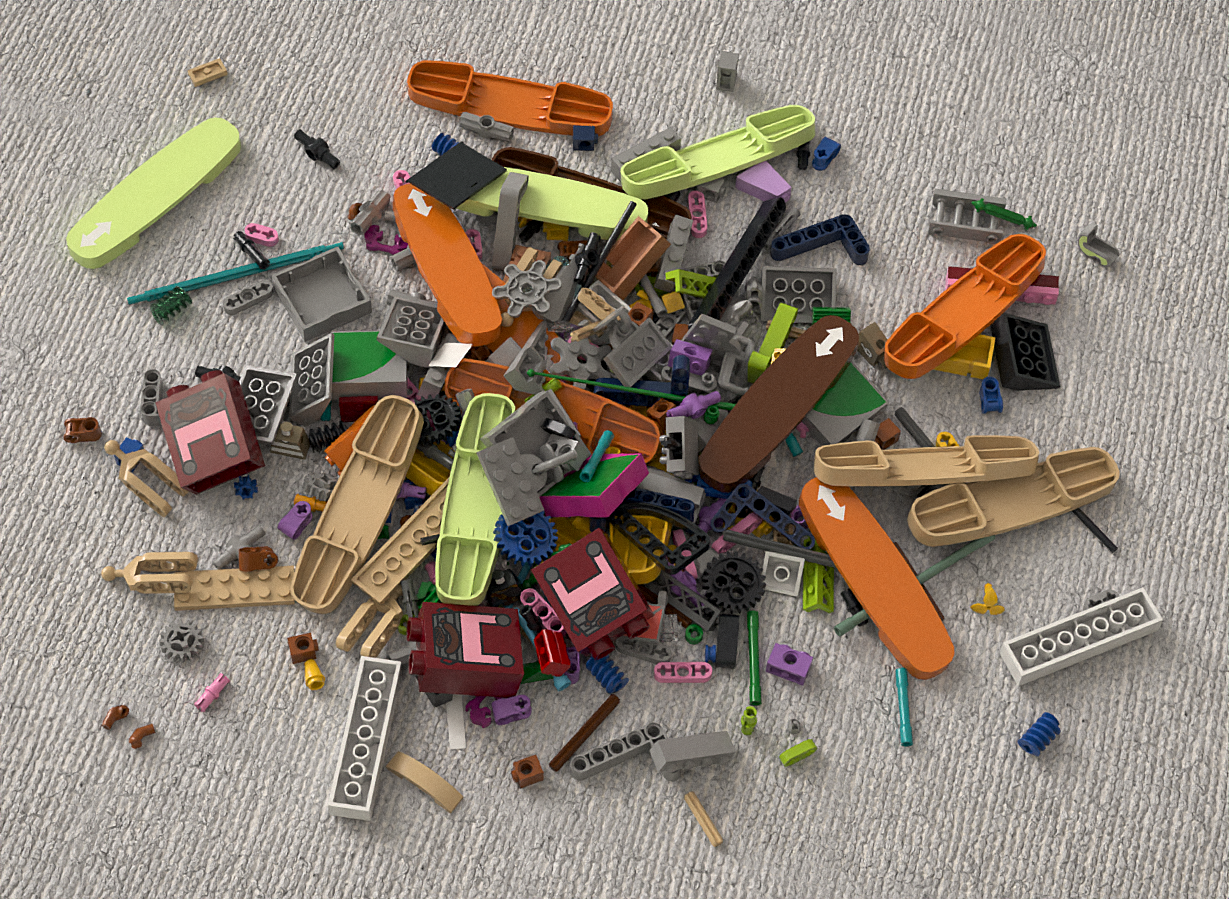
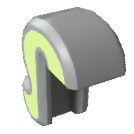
[1077,223,1120,267]

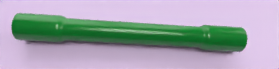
[747,610,762,706]

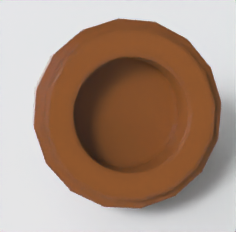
[348,203,362,220]

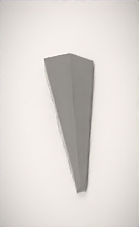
[532,243,585,332]
[503,320,549,395]

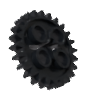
[414,394,462,447]
[701,551,766,614]

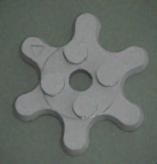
[492,260,562,318]
[549,337,612,390]

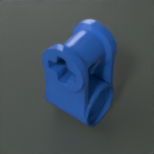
[812,136,841,171]
[979,376,1003,414]

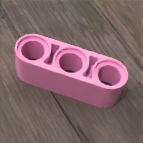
[520,588,567,637]

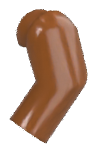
[101,705,129,730]
[129,723,155,749]

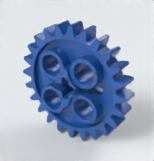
[493,511,558,567]

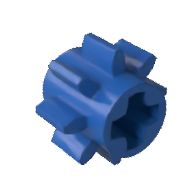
[234,475,258,500]

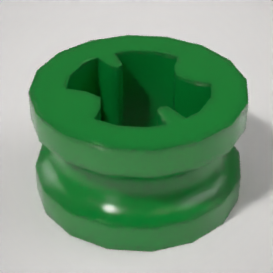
[685,624,703,645]

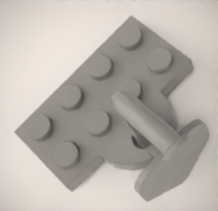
[578,306,672,387]
[681,314,754,396]
[476,437,578,526]

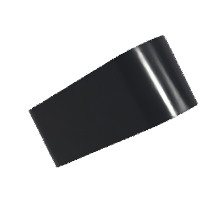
[715,613,740,669]

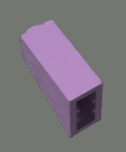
[735,161,792,203]

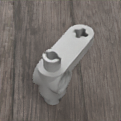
[661,365,718,396]

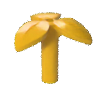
[629,290,653,310]
[970,583,1005,615]

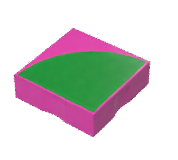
[539,453,649,517]

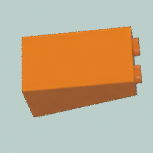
[324,405,375,476]

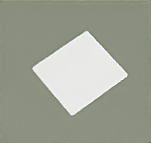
[428,343,473,367]

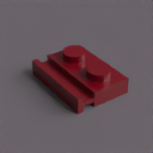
[339,395,378,422]

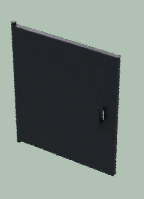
[405,141,507,210]

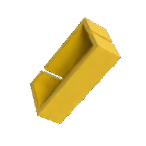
[933,334,996,379]

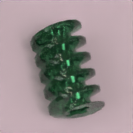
[150,286,192,325]

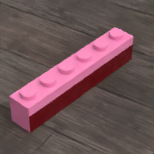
[945,266,1059,305]

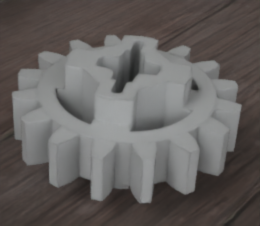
[302,473,338,501]
[159,619,204,663]

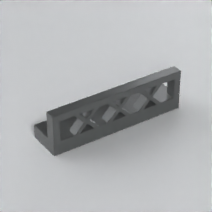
[645,569,722,631]

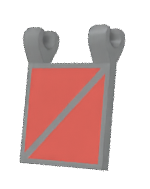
[619,591,668,643]

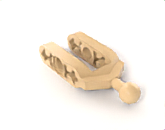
[501,247,563,327]
[568,288,621,350]
[104,440,189,517]
[101,552,198,594]
[336,585,404,658]

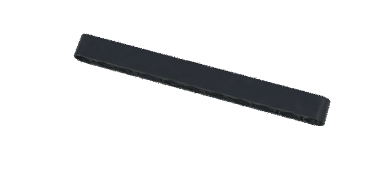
[688,197,786,330]

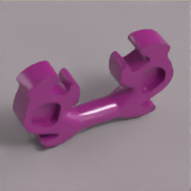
[364,225,408,255]
[465,696,502,728]

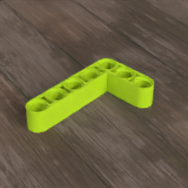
[747,303,798,384]

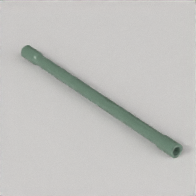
[834,535,995,637]

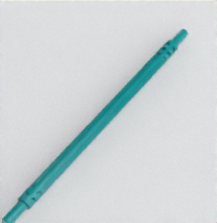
[127,242,344,305]

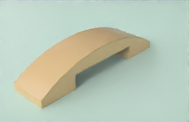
[385,751,463,813]

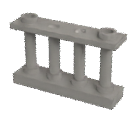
[928,188,1007,244]

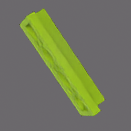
[665,269,716,298]
[803,538,834,614]

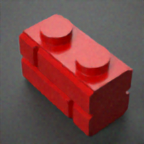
[534,629,571,677]

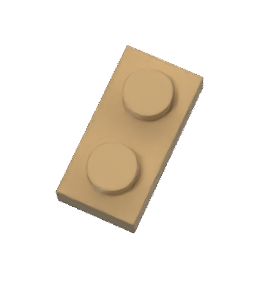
[187,58,228,87]

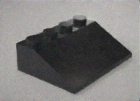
[990,313,1060,391]

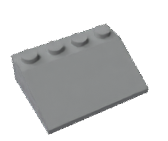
[761,266,837,323]
[377,296,446,368]
[289,333,334,427]
[239,365,298,445]

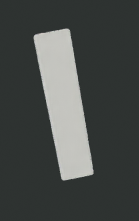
[446,694,466,750]

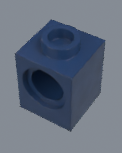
[573,125,598,151]

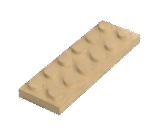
[174,566,295,611]

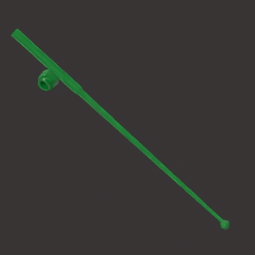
[527,369,736,424]

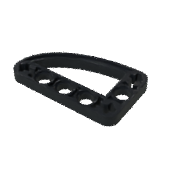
[610,502,710,575]

